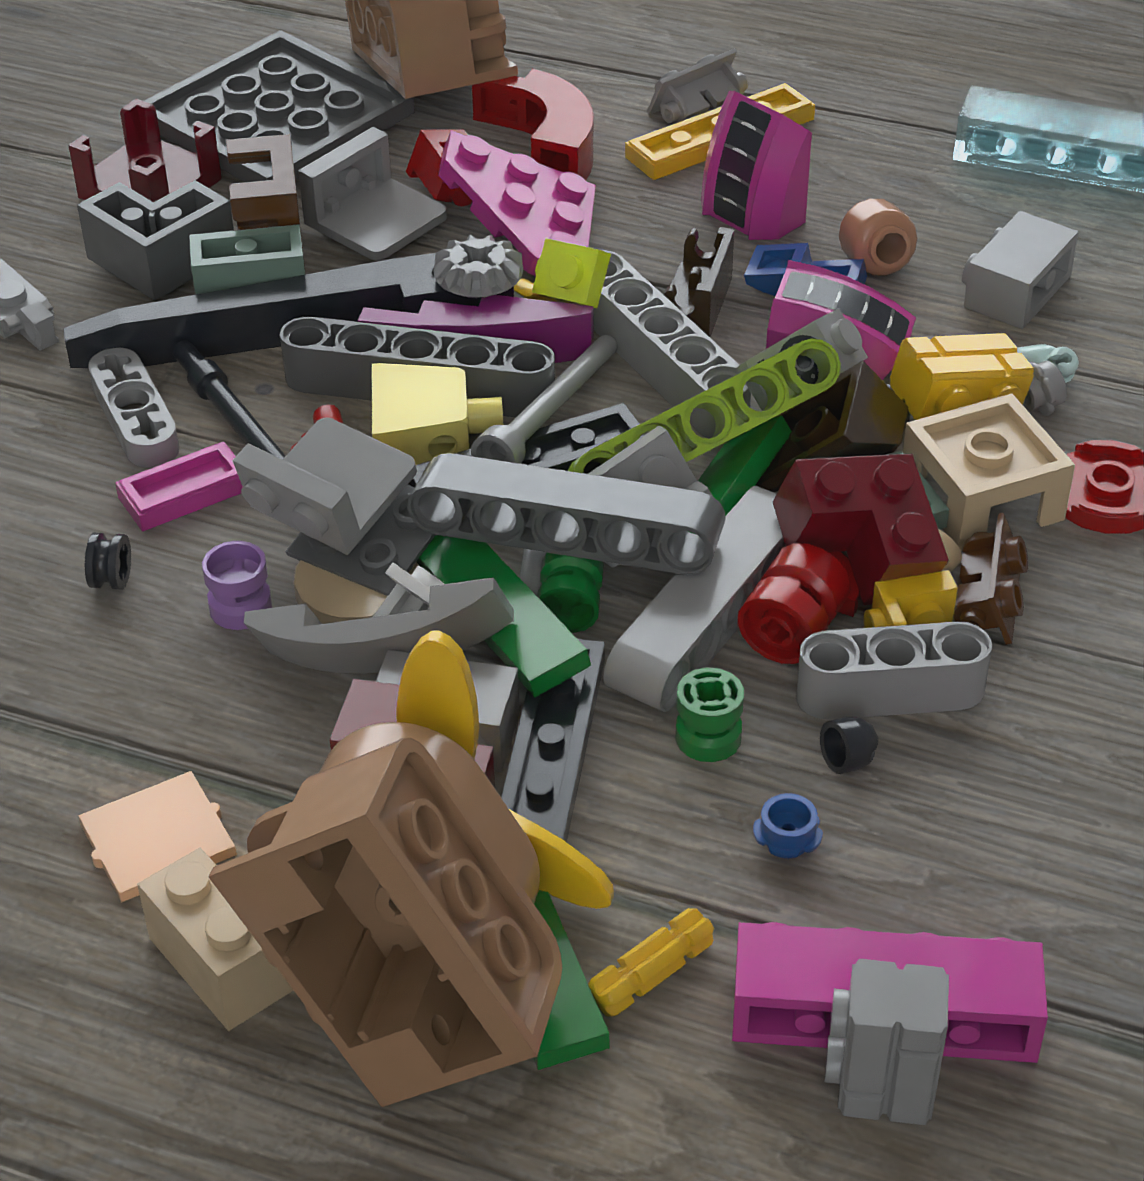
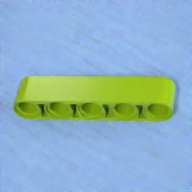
[568,338,841,473]

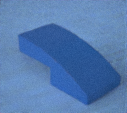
[744,243,867,296]

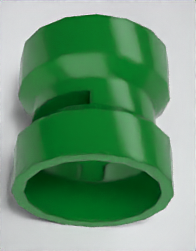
[537,552,604,633]
[675,667,744,762]

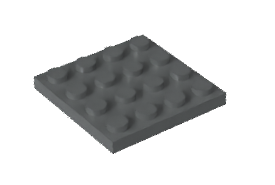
[144,30,415,182]

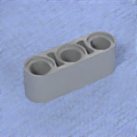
[796,622,992,720]

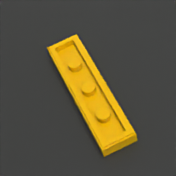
[625,83,815,181]

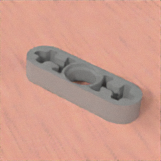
[88,348,179,468]

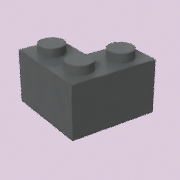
[77,180,234,301]

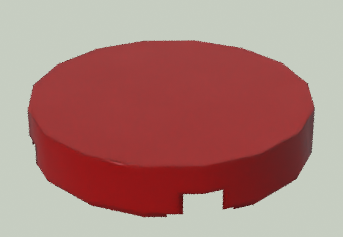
[1065,440,1144,534]

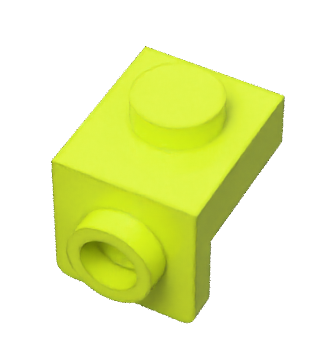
[532,238,611,308]

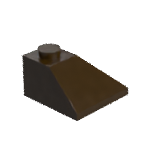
[755,361,908,492]

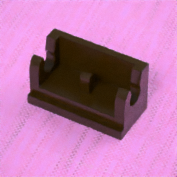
[664,227,734,337]

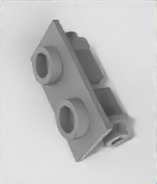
[647,48,748,123]

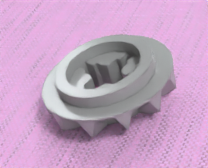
[434,235,523,297]

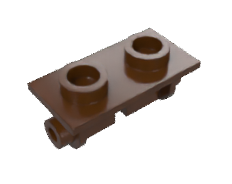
[954,513,1028,645]

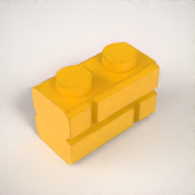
[890,333,1034,420]

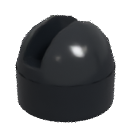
[820,717,879,774]

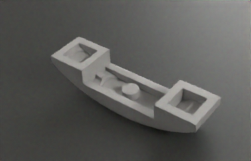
[244,578,514,674]

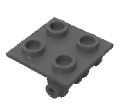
[285,485,436,596]

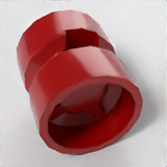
[737,543,851,664]

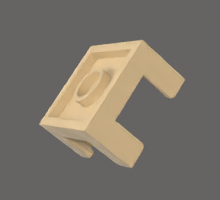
[903,393,1075,551]

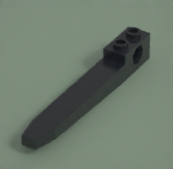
[63,253,514,368]

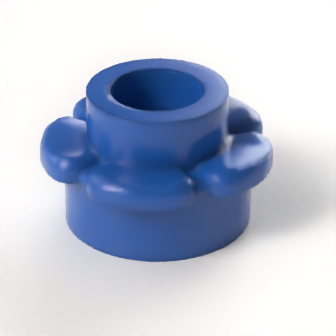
[753,793,823,859]

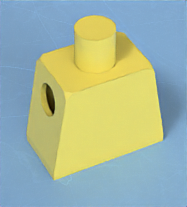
[372,363,503,465]

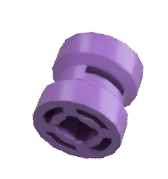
[202,541,272,630]

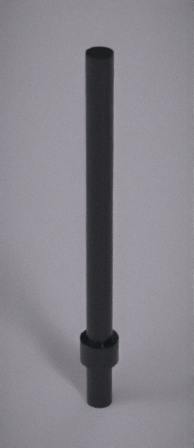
[173,340,286,460]

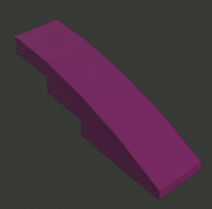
[358,295,594,363]

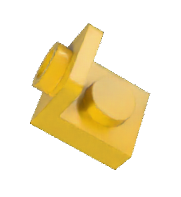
[864,570,958,628]

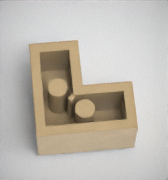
[137,847,294,1031]

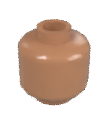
[839,198,918,276]

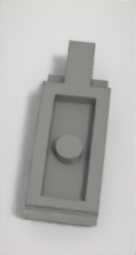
[0,258,59,351]

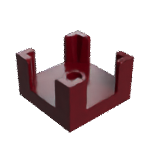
[68,98,222,202]

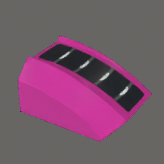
[701,91,812,240]
[766,260,916,380]

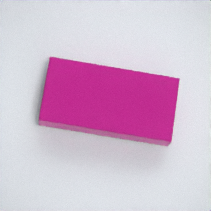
[115,441,243,532]

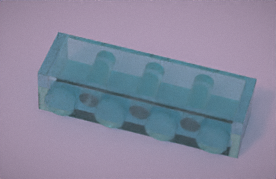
[953,85,1144,192]

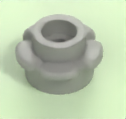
[1023,361,1067,416]

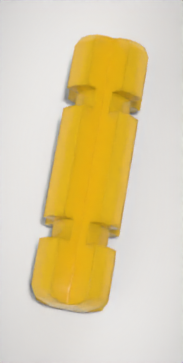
[588,908,714,1017]

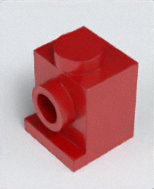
[406,129,473,207]

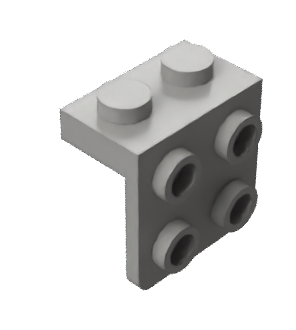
[298,127,447,261]
[232,418,417,555]

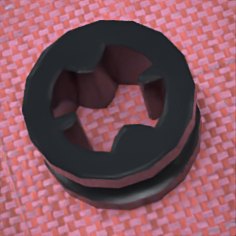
[84,532,131,590]

